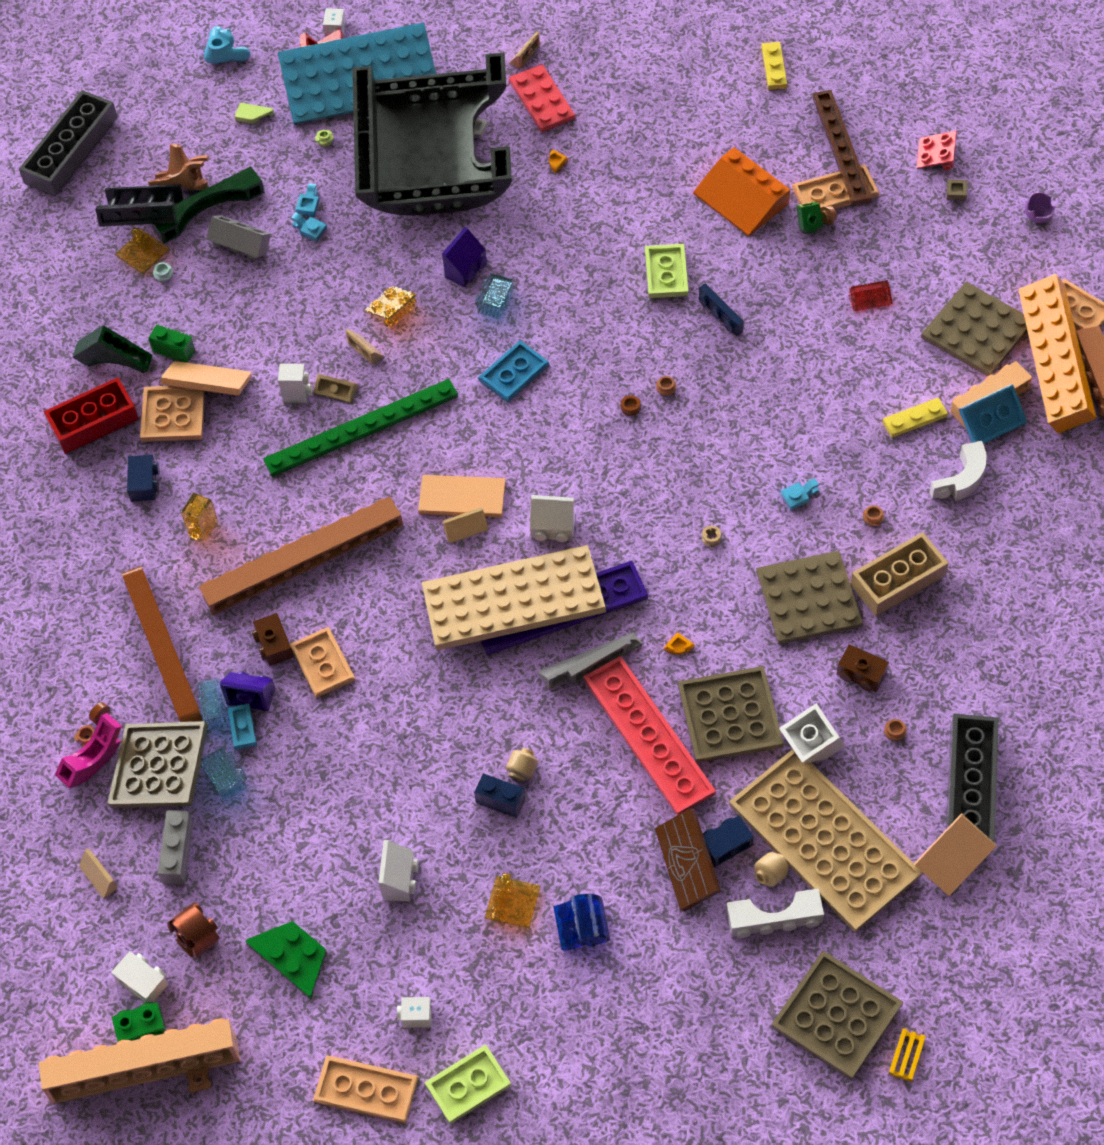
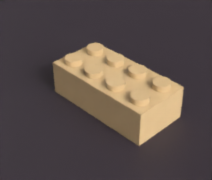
[851,532,949,617]

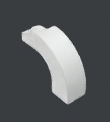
[930,441,987,501]

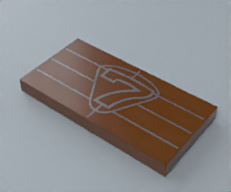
[655,808,721,911]

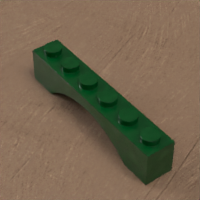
[151,166,265,244]

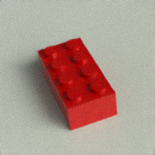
[43,377,139,454]

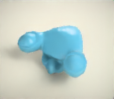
[204,26,251,64]

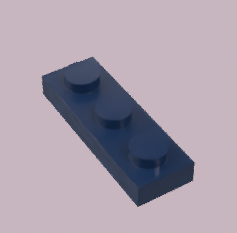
[698,283,744,336]

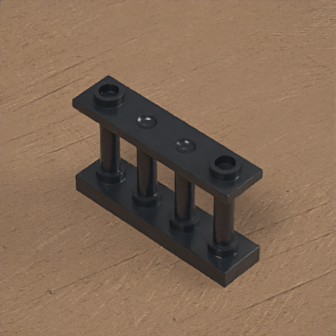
[95,184,184,227]

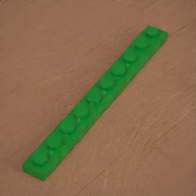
[263,379,458,477]

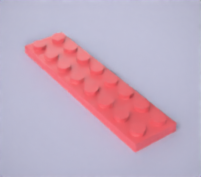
[583,656,716,815]

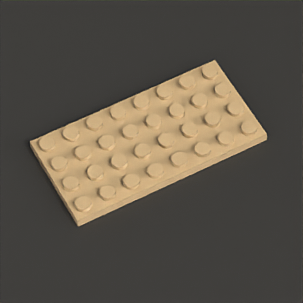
[422,545,606,651]
[729,749,923,933]

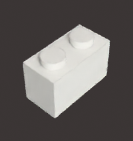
[278,364,312,403]
[111,951,168,1003]

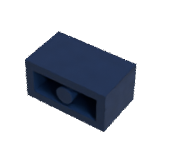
[127,454,160,502]
[474,773,526,818]
[703,815,754,868]

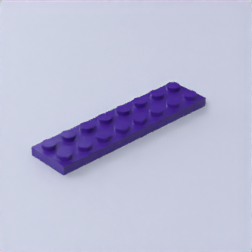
[481,561,648,656]

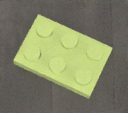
[645,244,688,298]
[425,1044,511,1125]

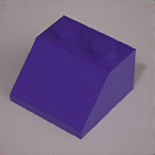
[442,227,487,287]
[220,672,275,711]

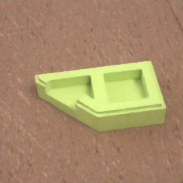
[234,102,274,124]

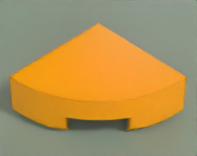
[549,149,568,173]
[664,632,695,654]

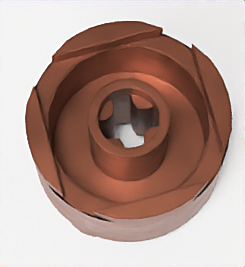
[167,902,220,959]

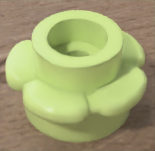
[315,130,334,147]

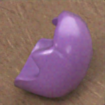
[1025,192,1055,223]

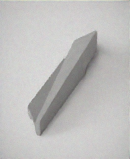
[537,632,643,690]

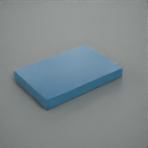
[478,340,550,403]
[959,384,1028,444]

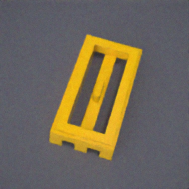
[889,1028,926,1082]

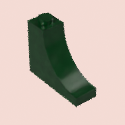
[72,325,153,373]

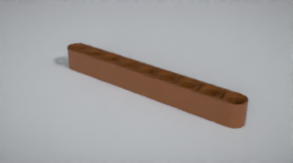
[121,566,203,722]

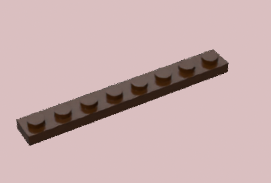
[813,90,872,206]

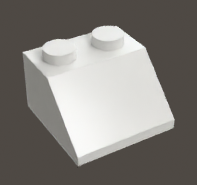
[530,495,575,542]
[779,703,846,764]
[379,840,419,902]

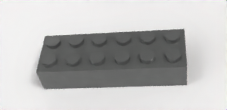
[19,90,118,197]
[946,713,999,842]

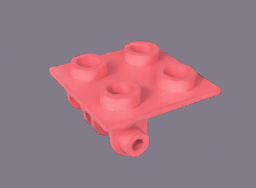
[916,131,957,171]

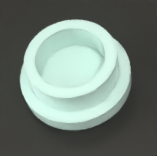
[153,262,173,281]

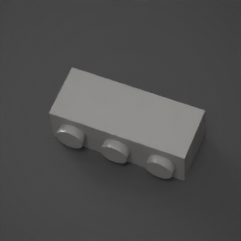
[206,215,271,259]
[158,810,193,884]

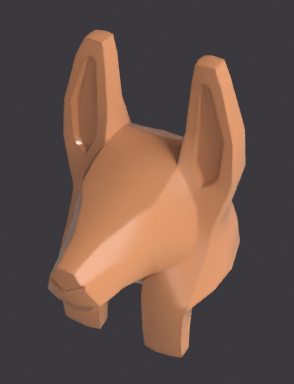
[148,144,210,191]

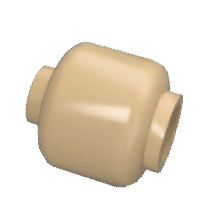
[506,748,538,783]
[754,852,788,887]

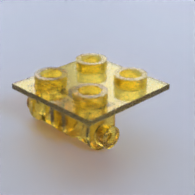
[115,227,170,274]
[365,286,417,327]
[484,873,541,928]

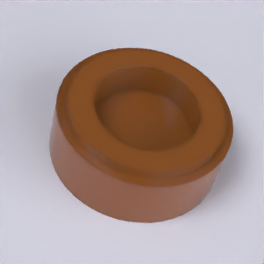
[620,395,641,416]
[89,702,110,724]

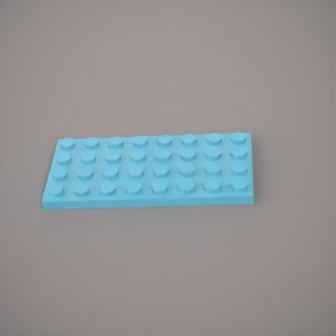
[277,22,436,125]

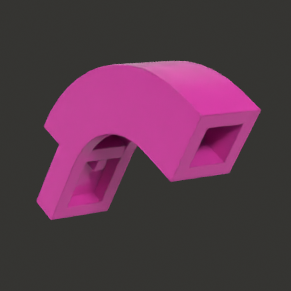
[55,713,122,788]

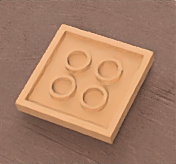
[140,386,206,442]

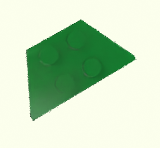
[245,921,327,999]

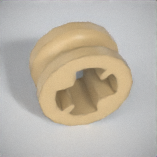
[702,526,721,547]

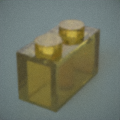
[181,493,218,541]

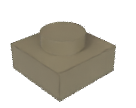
[946,179,967,201]

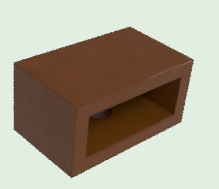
[251,613,294,666]
[836,644,889,692]

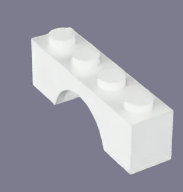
[726,889,824,938]

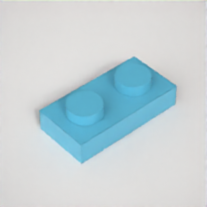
[228,704,257,750]

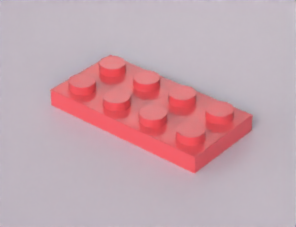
[509,64,575,133]

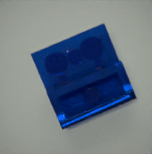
[553,894,610,951]

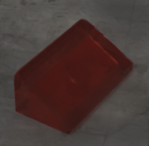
[848,280,893,312]

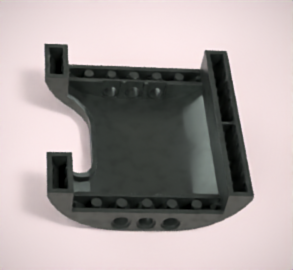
[353,52,512,216]

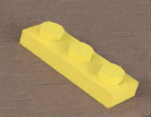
[761,42,787,90]
[882,398,948,438]

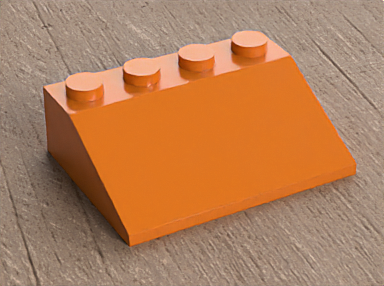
[693,147,790,236]

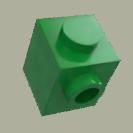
[796,202,823,233]

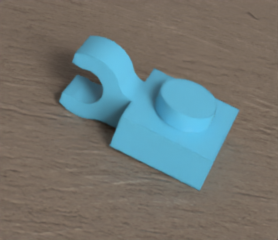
[295,183,320,216]
[291,213,327,242]
[781,478,819,510]

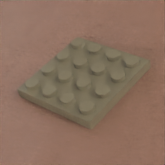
[921,282,1028,376]
[756,551,863,645]
[678,666,784,763]
[107,721,209,808]
[771,951,903,1081]

